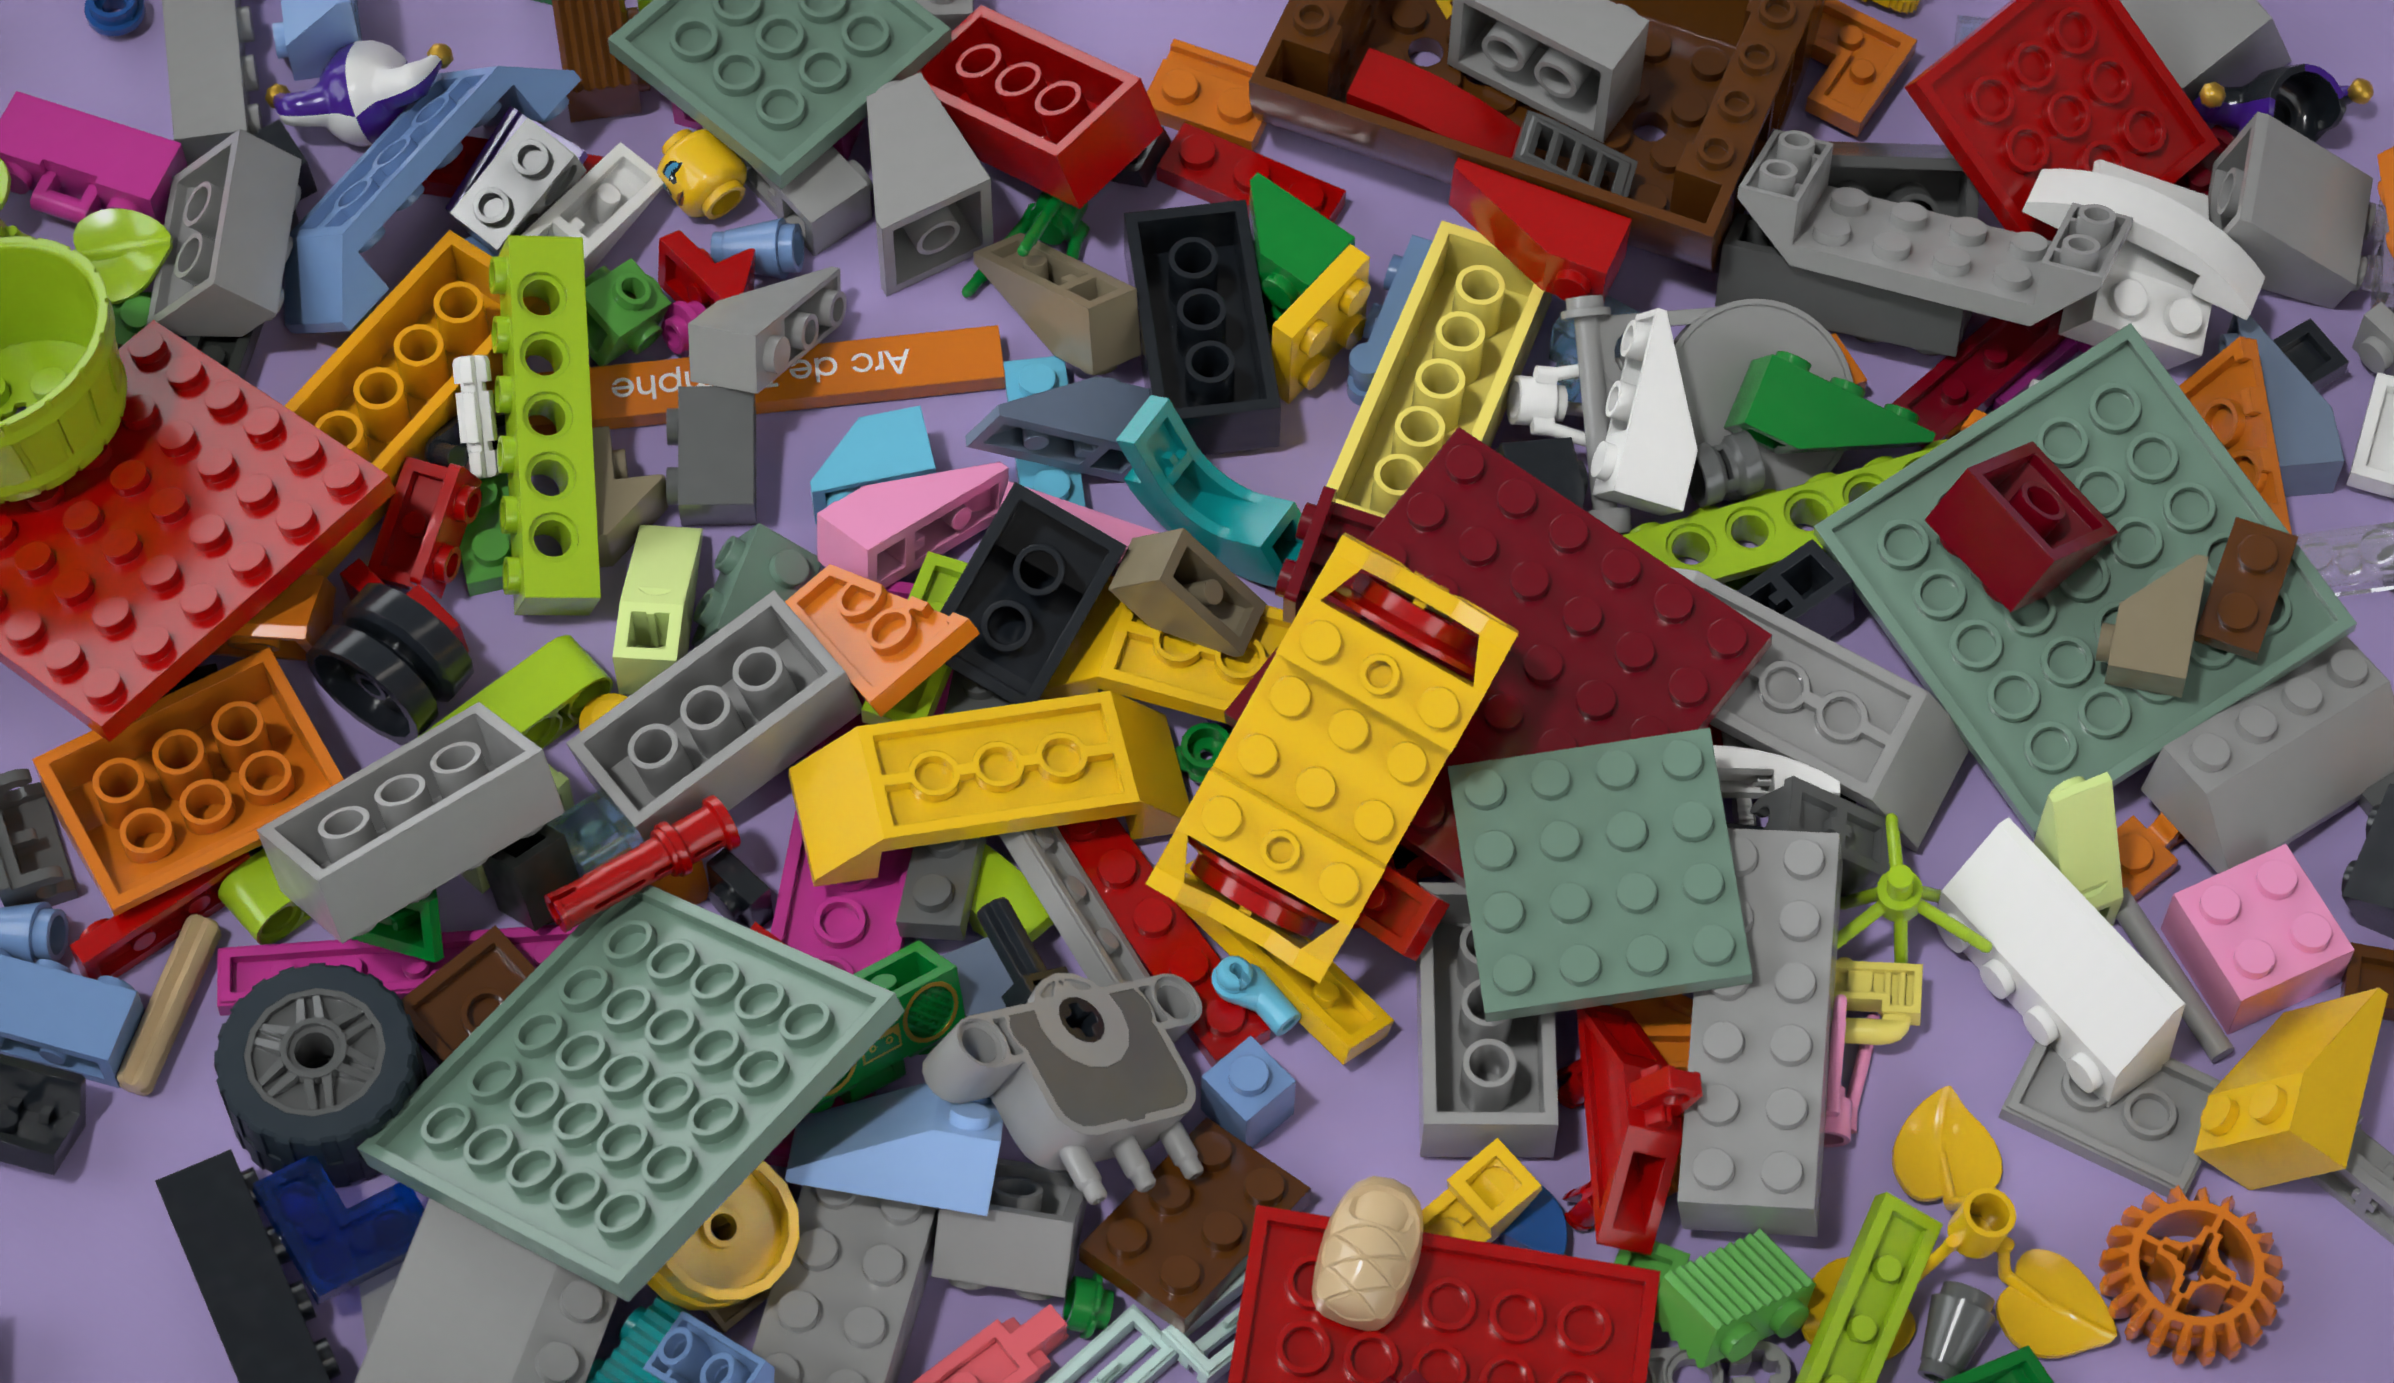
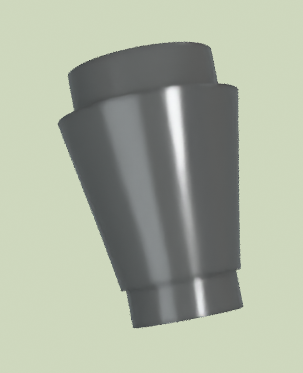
[1917,1281,1996,1383]

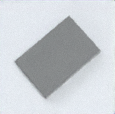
[1998,1041,2221,1197]

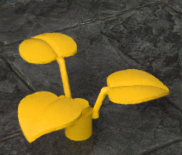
[1801,1086,2118,1361]

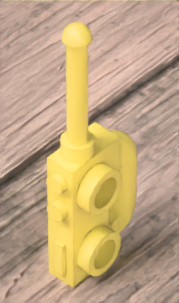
[1832,957,1923,1045]

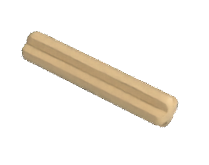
[116,914,221,1096]

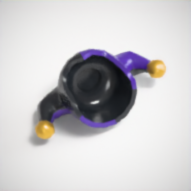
[2192,64,2373,143]

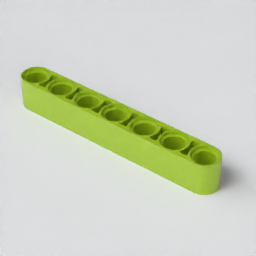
[218,635,613,945]

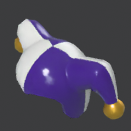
[265,40,454,147]

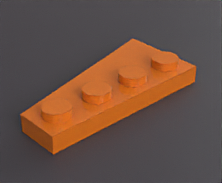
[2179,336,2292,534]

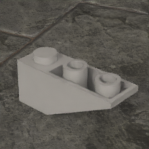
[688,267,846,394]

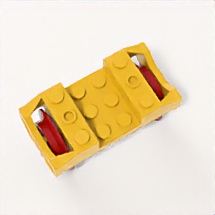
[1146,533,1519,983]

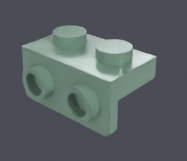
[691,523,821,647]

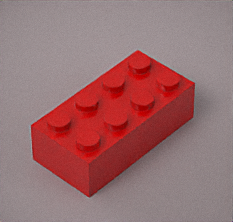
[914,5,1163,209]

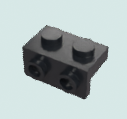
[0,1054,86,1175]

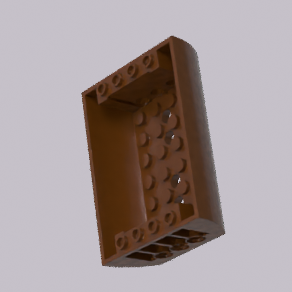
[1249,0,1826,274]

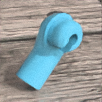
[1211,956,1301,1036]

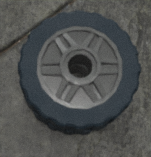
[214,963,428,1189]

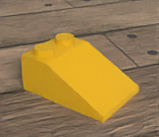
[2194,988,2388,1190]

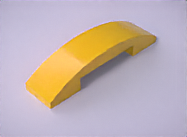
[1422,1137,1542,1243]

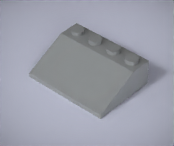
[354,1198,618,1383]

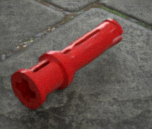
[544,795,741,933]

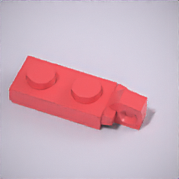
[912,1304,1069,1383]

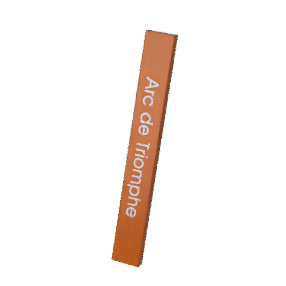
[528,325,1005,435]

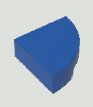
[1499,1186,1567,1255]

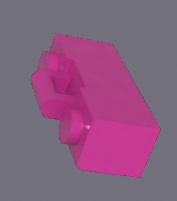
[0,91,188,226]

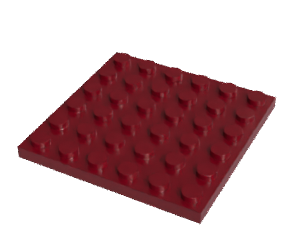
[1224,427,1772,889]

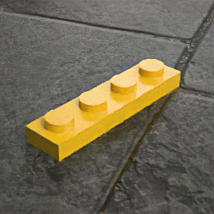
[1173,860,1394,1065]

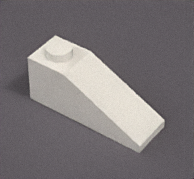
[521,142,664,314]

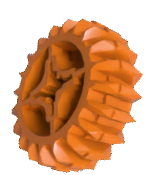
[2099,1185,2284,1368]

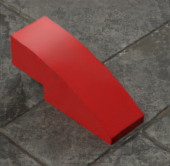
[1346,48,1521,158]

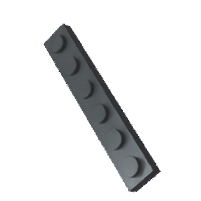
[896,670,1013,941]

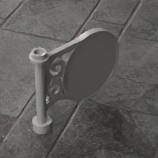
[1561,295,1853,534]

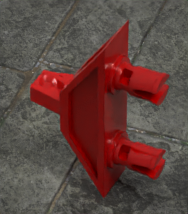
[1557,1005,1702,1256]

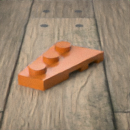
[785,564,980,717]

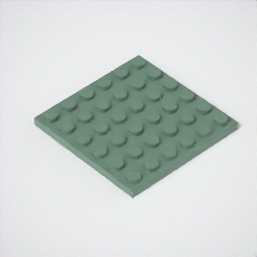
[1814,323,2357,839]
[357,885,905,1302]

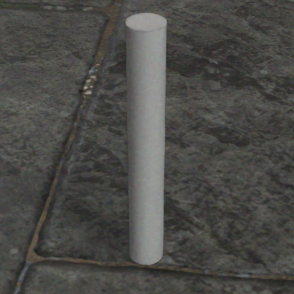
[2116,887,2235,1063]

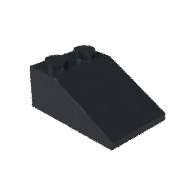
[940,482,1128,704]

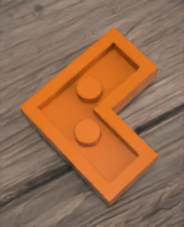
[1805,0,1917,137]

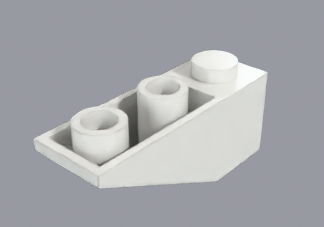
[1591,308,1698,516]

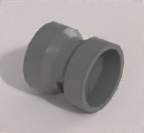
[1688,430,1765,507]

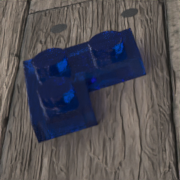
[253,1156,424,1305]

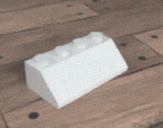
[1937,817,2186,1108]

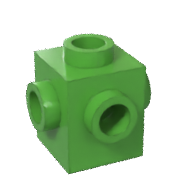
[585,258,671,366]

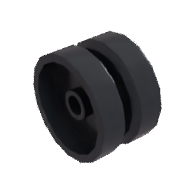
[306,583,474,744]

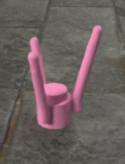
[1824,994,1880,1147]

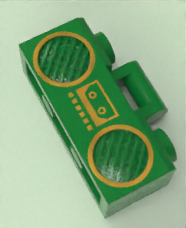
[809,940,965,1113]

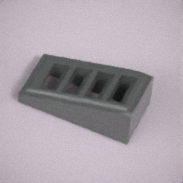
[1511,110,1638,197]

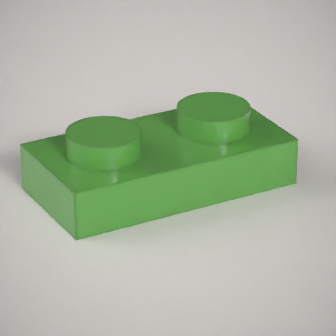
[459,473,512,596]

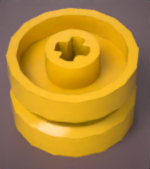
[647,1161,800,1310]

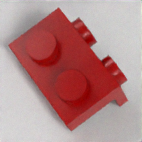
[368,456,482,599]

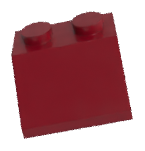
[1925,441,2119,613]

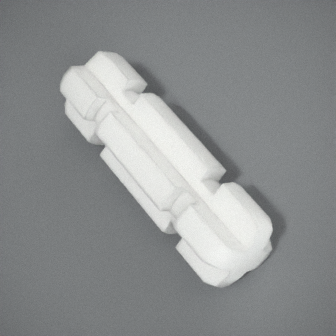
[452,355,500,478]

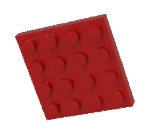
[1904,0,2220,241]

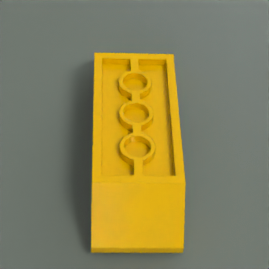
[1040,576,1291,724]
[788,691,1190,887]

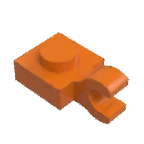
[2117,812,2186,901]

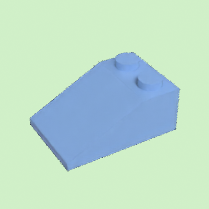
[785,1082,1003,1216]

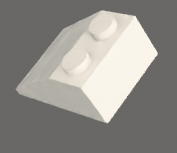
[2058,159,2212,370]

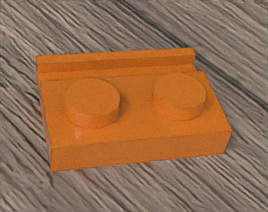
[1147,38,1267,151]

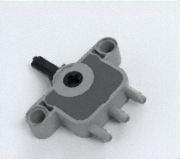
[922,897,1204,1205]

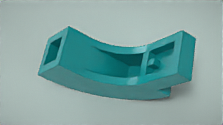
[1116,395,1304,587]

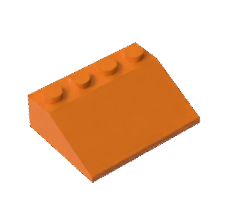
[32,647,344,916]

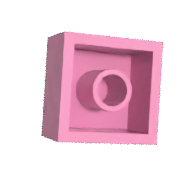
[2160,844,2355,1035]

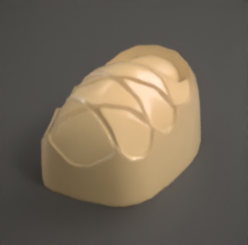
[1312,1176,1423,1331]

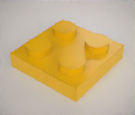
[1271,244,1371,404]

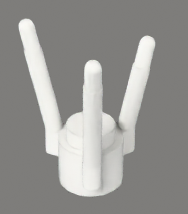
[1507,357,1623,447]

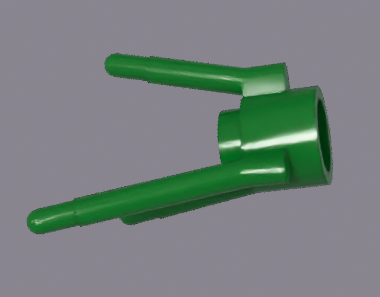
[961,191,1090,298]

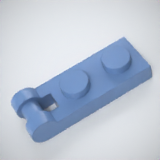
[1347,235,1433,406]

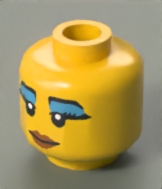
[657,129,747,219]

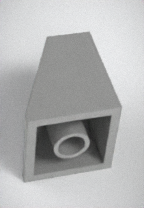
[2120,0,2292,104]
[866,72,994,296]
[2208,112,2376,309]

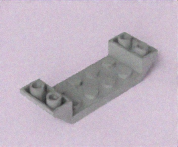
[1737,129,2133,326]
[1671,567,1969,852]

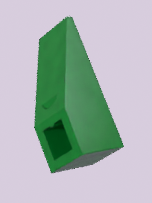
[1724,351,1936,454]

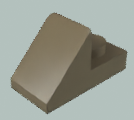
[592,426,669,568]

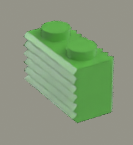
[1654,1228,1816,1368]

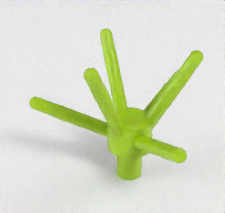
[1837,813,1992,963]

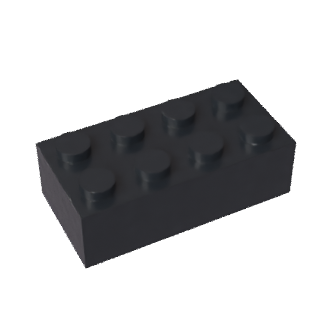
[1124,200,1281,455]

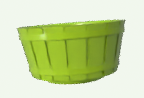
[0,236,127,504]

